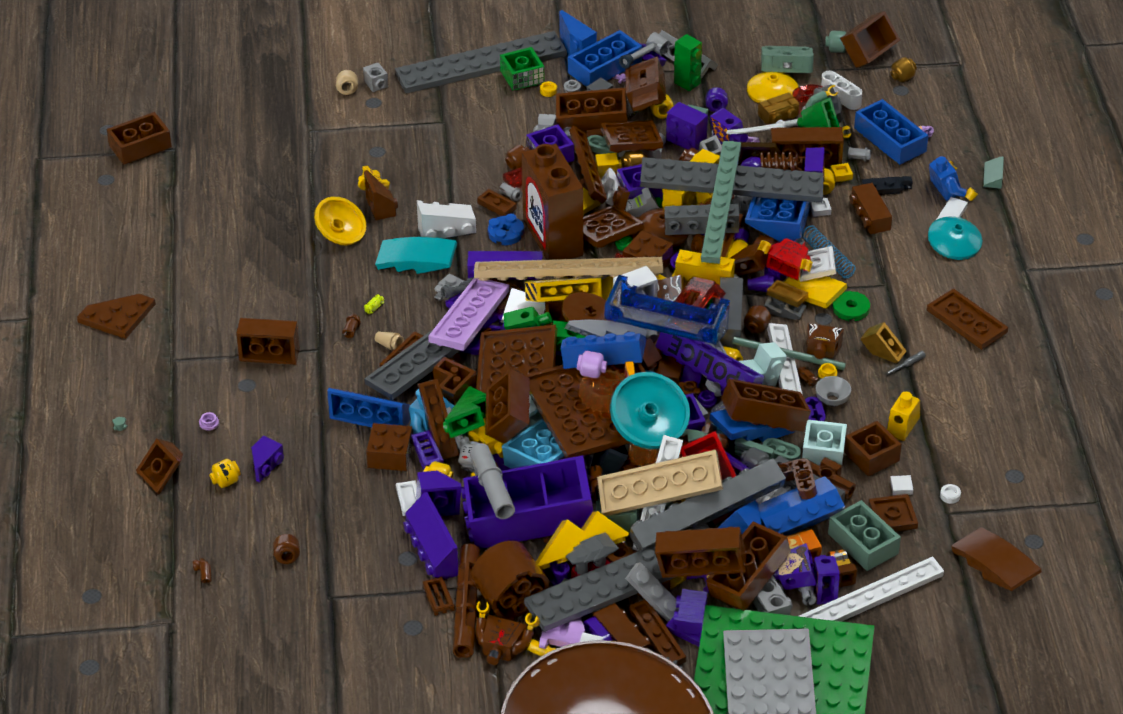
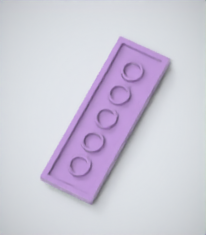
[429,278,509,351]

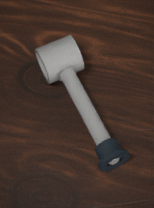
[619,32,670,69]

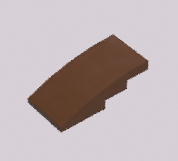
[951,527,1042,591]

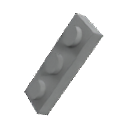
[625,562,679,621]

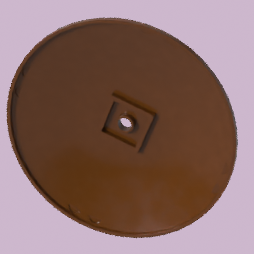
[501,640,714,714]

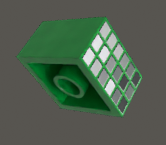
[500,47,544,91]

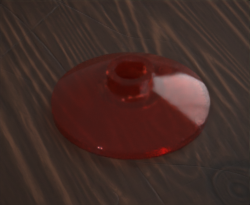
[792,84,823,103]

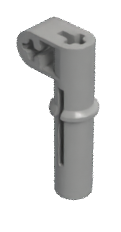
[470,443,515,519]

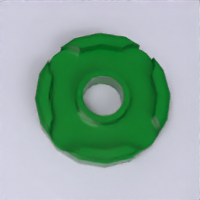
[833,291,870,321]

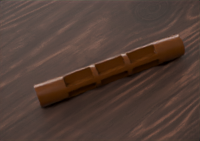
[453,544,480,658]

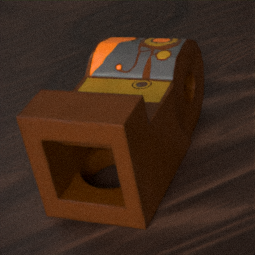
[827,549,857,587]

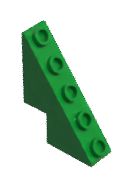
[443,386,486,438]

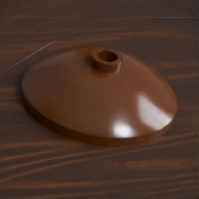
[636,208,689,248]

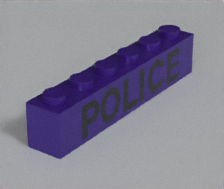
[655,325,765,389]

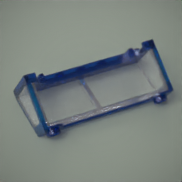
[604,275,730,345]

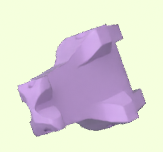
[539,617,585,649]

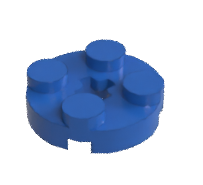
[488,214,524,245]

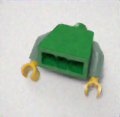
[797,85,851,138]

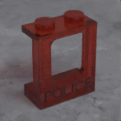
[667,276,726,329]

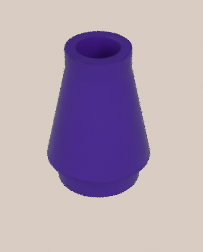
[748,274,775,292]

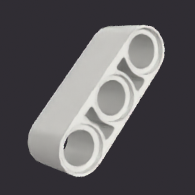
[821,71,862,110]

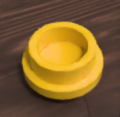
[818,363,837,379]

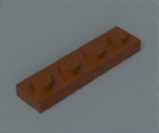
[417,379,459,460]
[629,600,686,665]

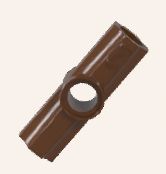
[810,461,856,500]

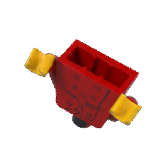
[757,238,813,281]

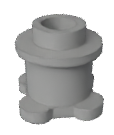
[564,80,581,93]

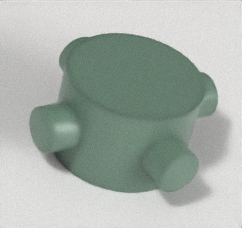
[112,417,127,431]

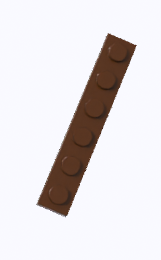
[569,126,607,204]

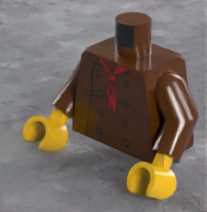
[475,601,540,665]

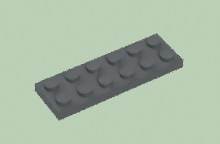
[364,329,474,400]

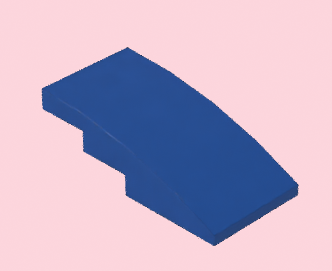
[709,409,794,442]

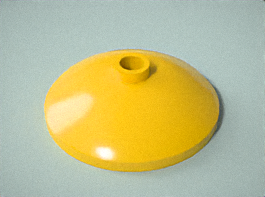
[747,72,799,103]
[314,197,366,245]

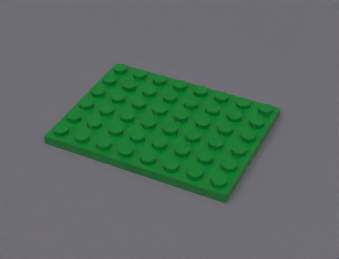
[694,605,874,714]

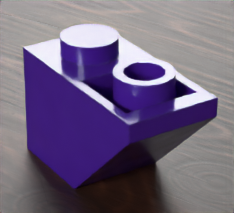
[251,435,284,482]

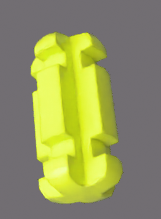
[364,294,384,314]

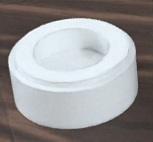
[940,484,961,504]

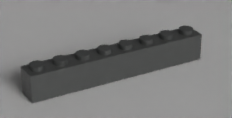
[629,458,786,552]

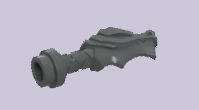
[441,278,473,299]

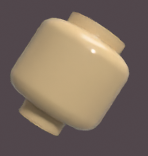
[336,70,358,95]

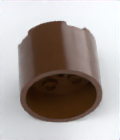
[471,541,550,621]

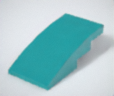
[375,237,457,274]

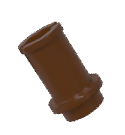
[342,314,361,338]

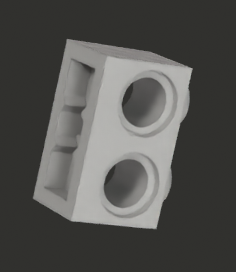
[752,576,792,615]

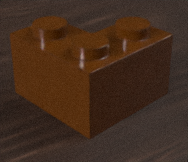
[433,357,477,405]

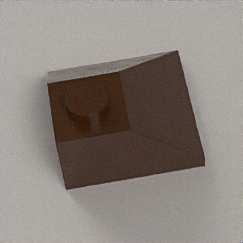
[364,170,398,221]
[136,438,183,494]

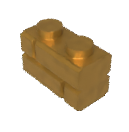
[758,92,799,125]

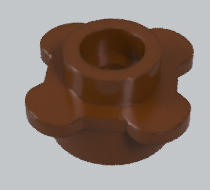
[678,381,700,397]

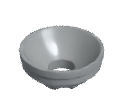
[816,376,851,406]

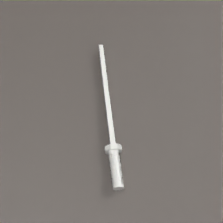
[727,119,798,134]

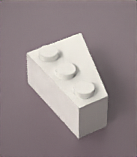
[417,200,476,239]

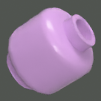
[577,351,607,378]

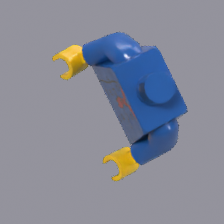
[929,156,978,201]

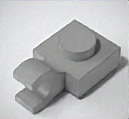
[434,274,464,301]

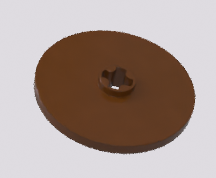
[562,292,617,322]

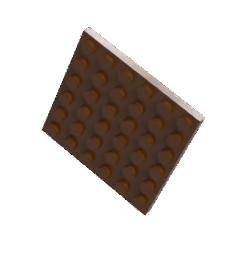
[525,363,646,459]

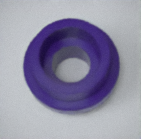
[697,390,717,408]

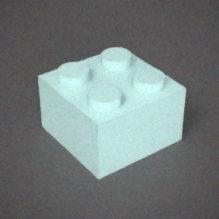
[802,420,847,466]

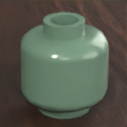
[825,31,846,53]

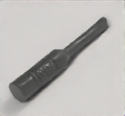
[887,351,926,375]

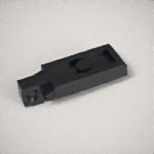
[861,176,913,195]

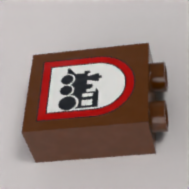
[522,144,583,260]

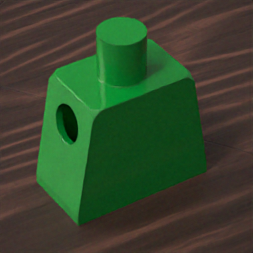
[503,307,552,330]

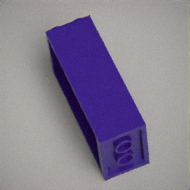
[461,456,594,549]

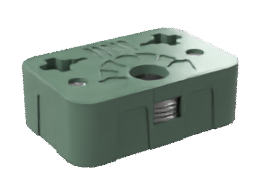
[761,46,814,73]

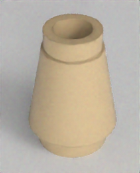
[375,331,404,351]

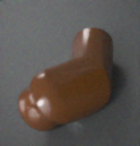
[193,558,212,583]

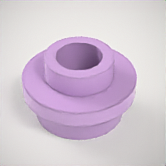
[199,412,219,430]

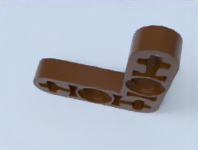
[777,458,817,499]

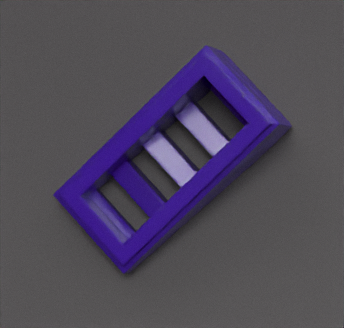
[411,430,444,471]

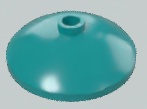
[928,216,982,260]

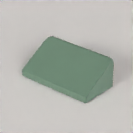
[983,156,1004,189]

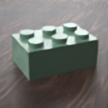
[828,500,901,571]

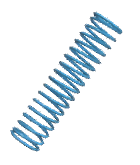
[802,225,856,278]

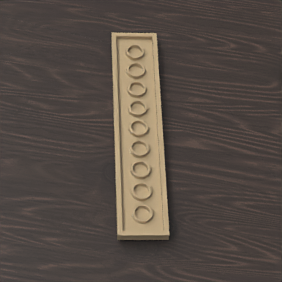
[474,257,663,281]

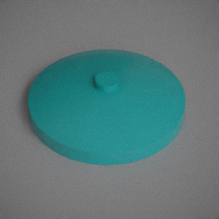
[610,372,690,449]

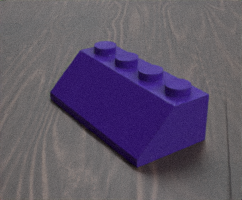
[403,492,458,580]

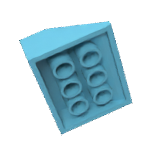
[502,419,564,469]

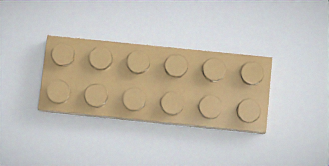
[597,450,723,516]

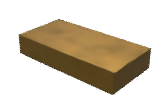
[767,280,808,308]

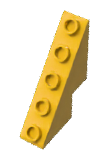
[536,511,629,570]

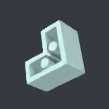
[739,342,787,387]

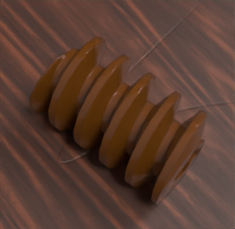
[760,152,798,171]

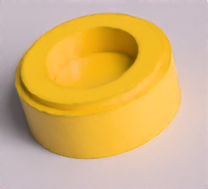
[540,81,557,97]

